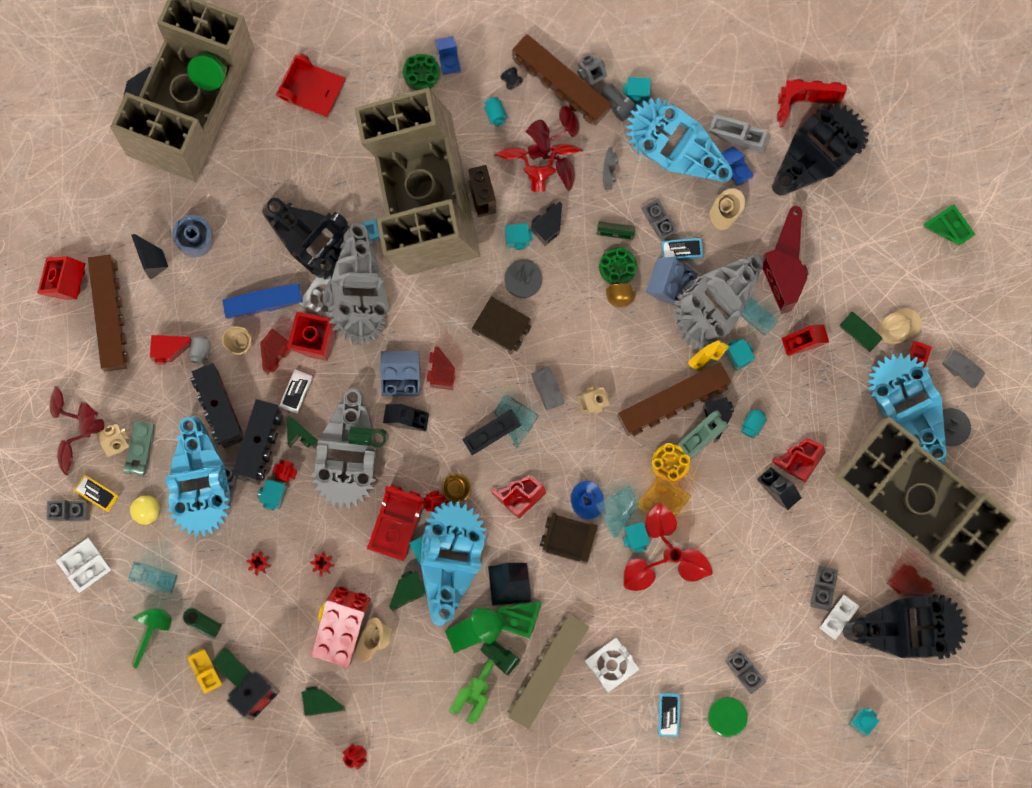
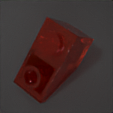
[260,328,291,375]
[427,346,455,390]
[886,564,935,596]

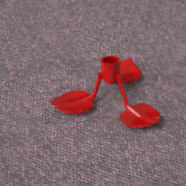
[494,144,583,192]
[623,503,713,591]

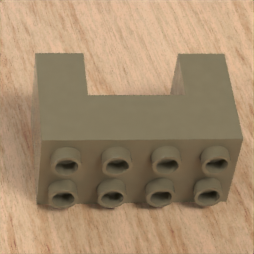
[110,0,254,182]
[355,88,481,275]
[832,416,1017,582]

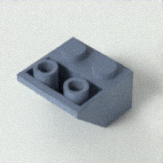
[646,257,697,306]
[380,351,420,396]

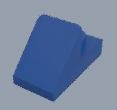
[435,36,461,75]
[721,146,754,187]

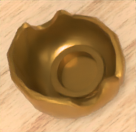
[606,283,636,308]
[442,473,471,503]

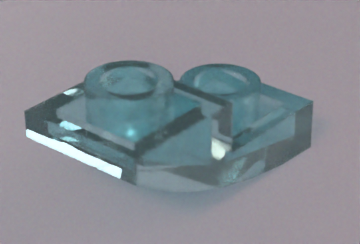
[741,297,779,335]

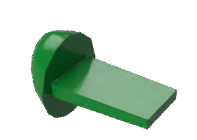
[132,608,172,669]
[445,608,504,653]

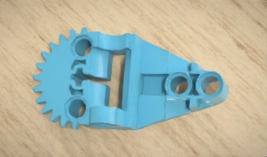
[625,98,732,181]
[868,353,947,465]
[165,416,230,537]
[421,501,487,626]

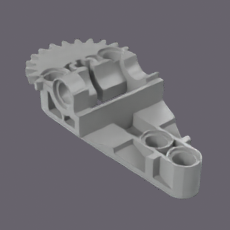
[323,222,389,345]
[673,254,763,350]
[311,387,377,509]

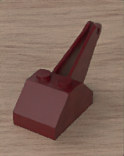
[762,206,809,314]

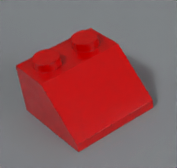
[37,256,86,300]
[287,311,336,361]

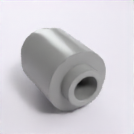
[188,335,211,364]

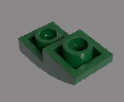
[839,312,883,352]
[212,647,250,688]

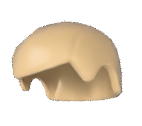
[222,326,253,355]

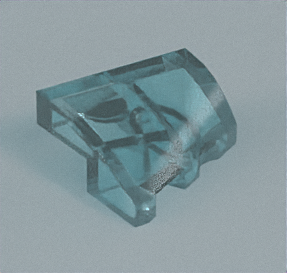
[494,395,539,448]
[596,486,638,538]

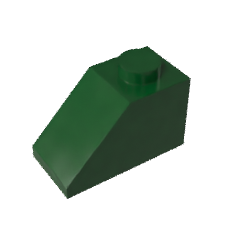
[389,571,426,611]
[301,686,345,716]

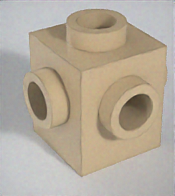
[576,385,609,414]
[96,423,129,457]

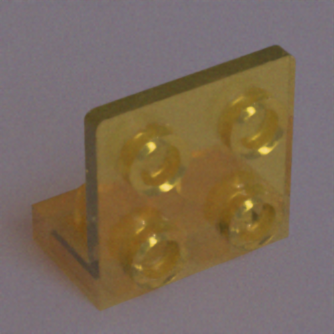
[636,473,692,517]

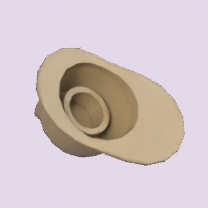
[709,188,745,230]
[878,308,922,345]
[355,618,392,662]

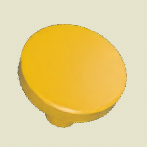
[651,443,690,482]

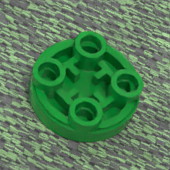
[187,51,227,91]
[403,54,440,91]
[599,247,637,285]
[708,697,748,737]

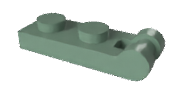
[678,410,729,459]
[124,421,155,477]

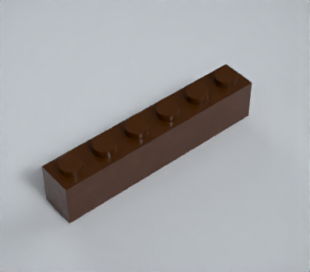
[512,34,611,126]
[88,254,129,372]
[617,362,731,437]

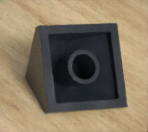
[131,234,168,279]
[488,563,531,606]

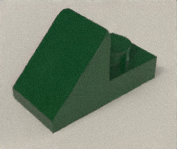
[287,415,318,449]

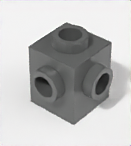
[577,54,607,85]

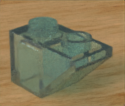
[128,562,178,594]

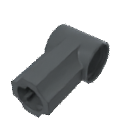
[600,84,637,122]

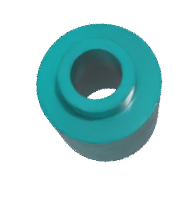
[484,97,508,126]
[741,409,767,439]

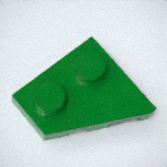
[923,204,976,246]
[497,601,542,639]

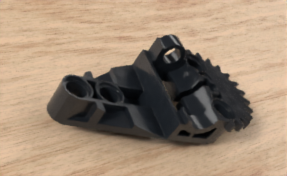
[772,103,869,196]
[262,198,356,280]
[843,594,968,659]

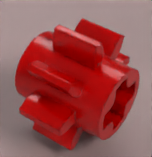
[272,460,297,483]
[423,490,447,513]
[246,551,271,576]
[310,551,335,577]
[342,744,367,770]

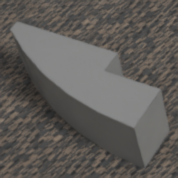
[708,115,770,153]

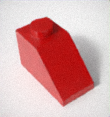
[781,324,829,356]
[150,335,191,365]

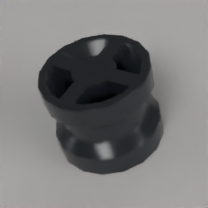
[500,67,523,90]

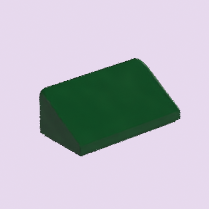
[596,222,635,240]

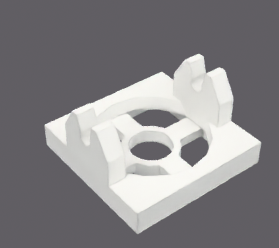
[299,276,352,319]
[585,638,640,693]

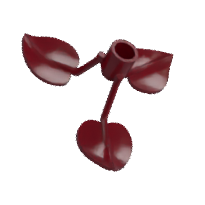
[525,106,579,191]
[49,386,104,476]

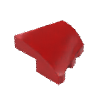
[772,438,826,483]
[491,475,546,519]

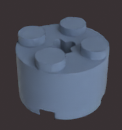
[172,214,214,257]

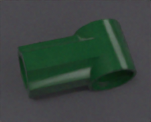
[348,426,389,448]
[183,608,222,640]
[480,641,521,676]

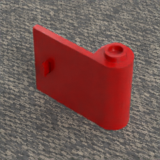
[276,53,346,118]

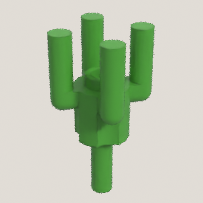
[449,659,495,724]

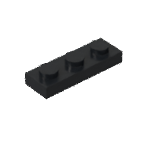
[462,409,521,455]

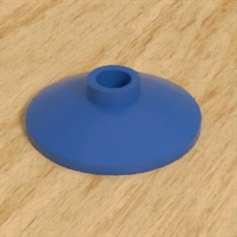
[571,481,604,520]

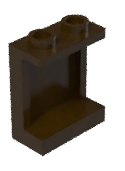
[468,165,496,217]
[472,296,532,354]
[540,513,598,565]

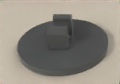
[505,261,542,298]
[943,408,971,446]

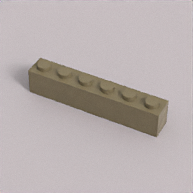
[507,614,589,730]

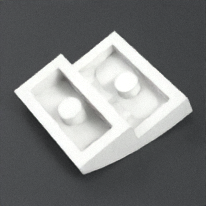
[56,537,111,593]

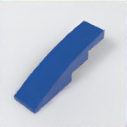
[222,283,303,319]

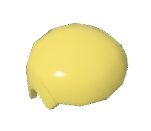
[130,495,161,525]

